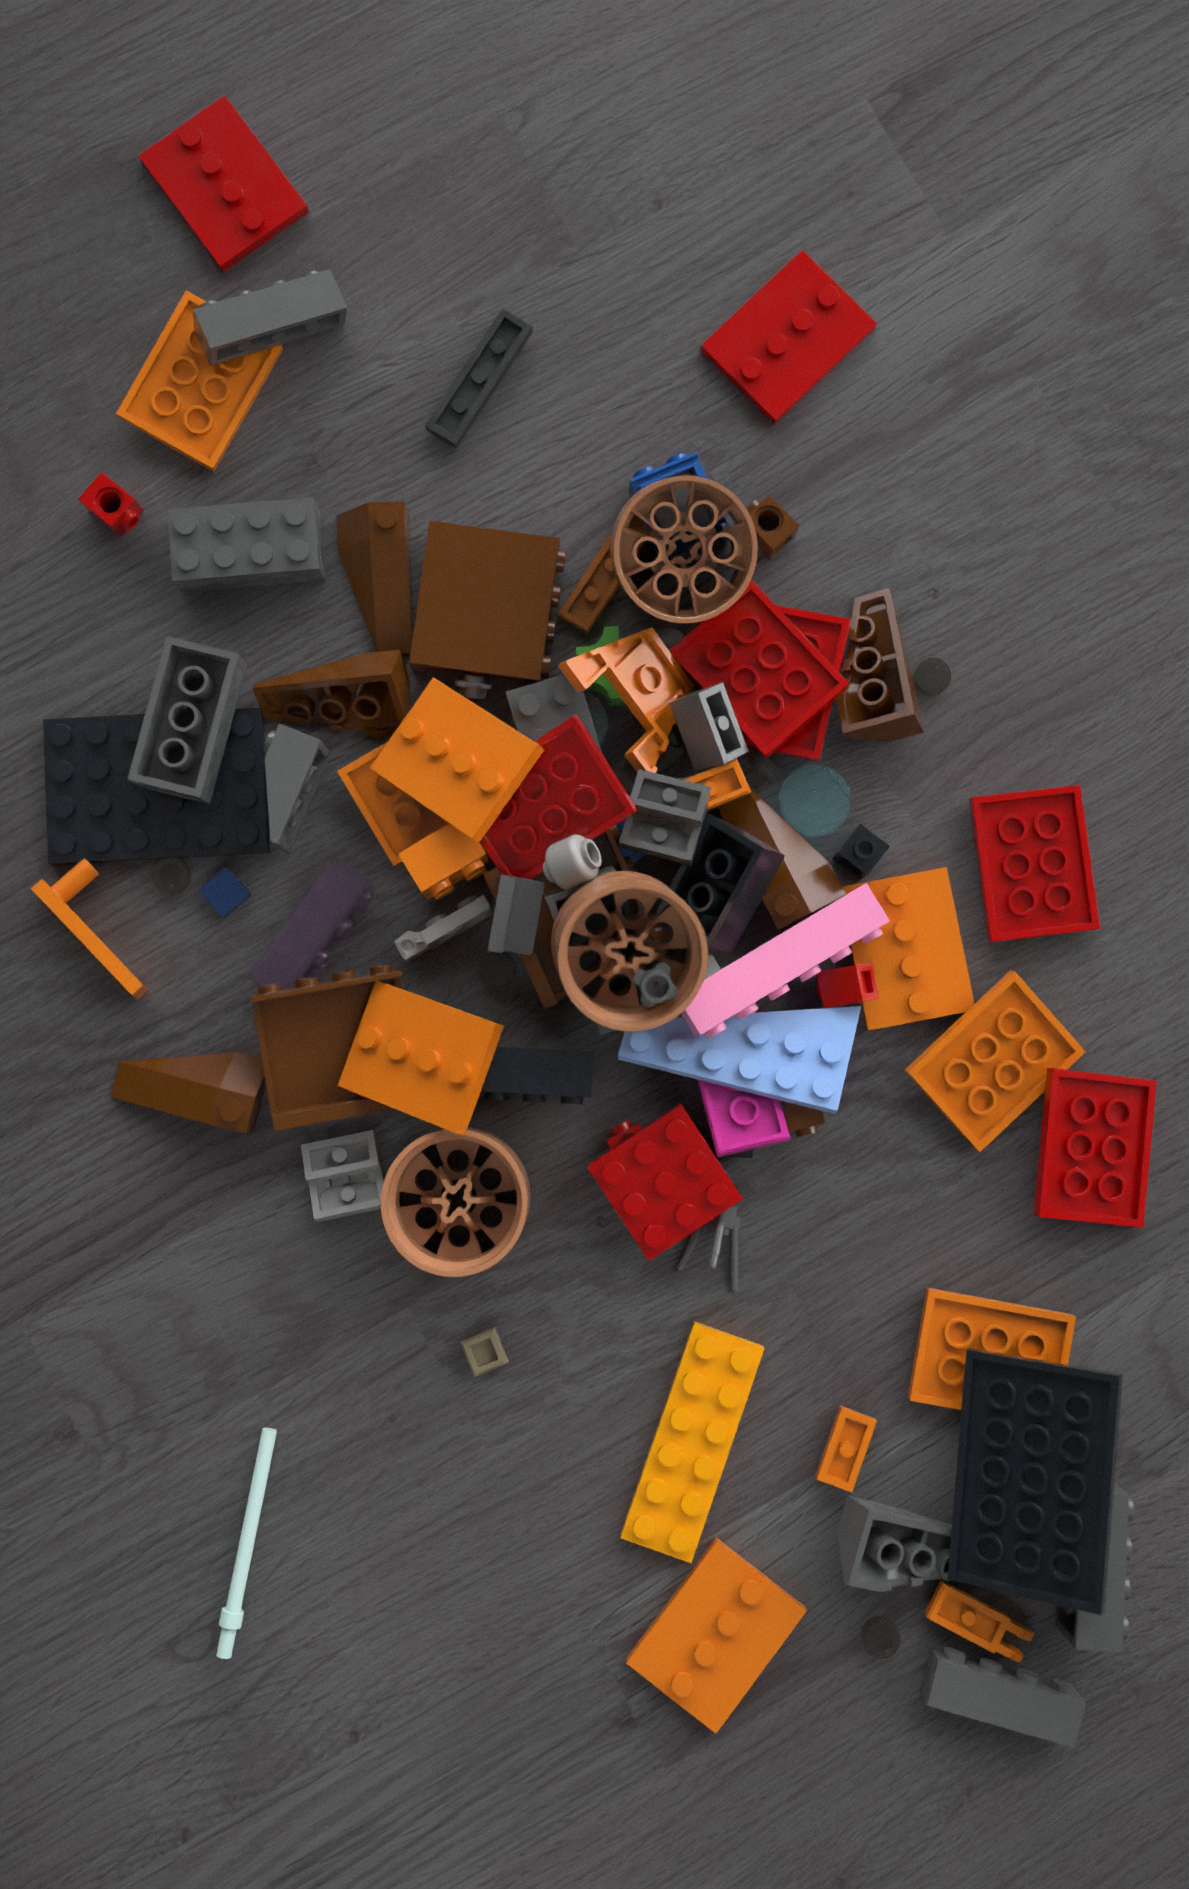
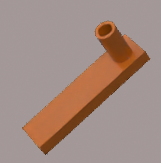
[31,858,148,1000]

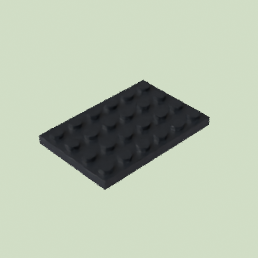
[43,708,270,865]
[948,1348,1123,1615]

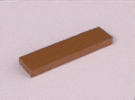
[557,510,665,636]

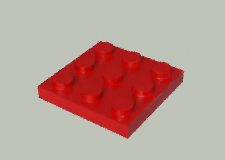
[587,1104,743,1261]

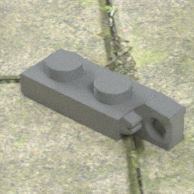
[394,895,494,962]

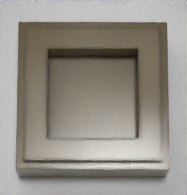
[460,1326,509,1377]

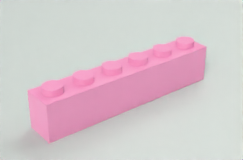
[681,883,890,1039]

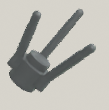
[677,1206,741,1293]

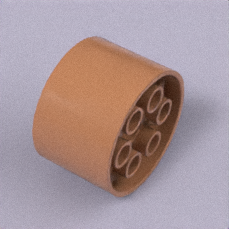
[610,476,758,623]
[551,871,708,1031]
[381,1127,531,1277]

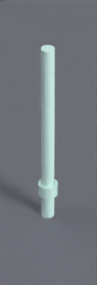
[216,1428,277,1659]

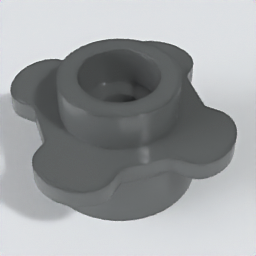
[455,673,491,699]
[633,962,678,1007]

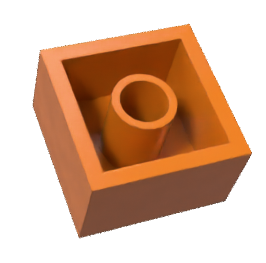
[398,823,490,900]

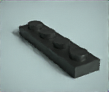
[425,308,533,449]

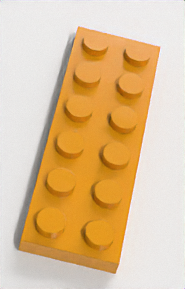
[620,1321,765,1563]

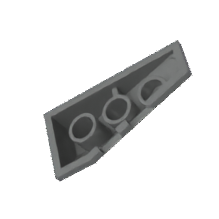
[837,1495,952,1592]

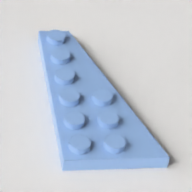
[618,1006,861,1114]

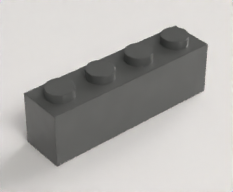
[193,269,347,366]
[920,1647,1086,1748]

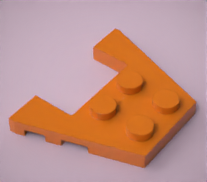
[558,627,694,773]

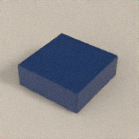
[198,866,252,919]

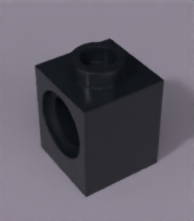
[832,824,890,880]

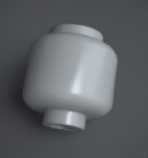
[543,835,602,890]

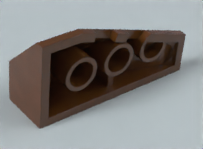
[337,501,413,655]
[837,588,924,742]
[253,650,411,738]
[717,787,846,930]
[111,1052,266,1133]

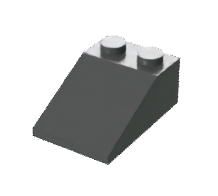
[264,723,331,853]

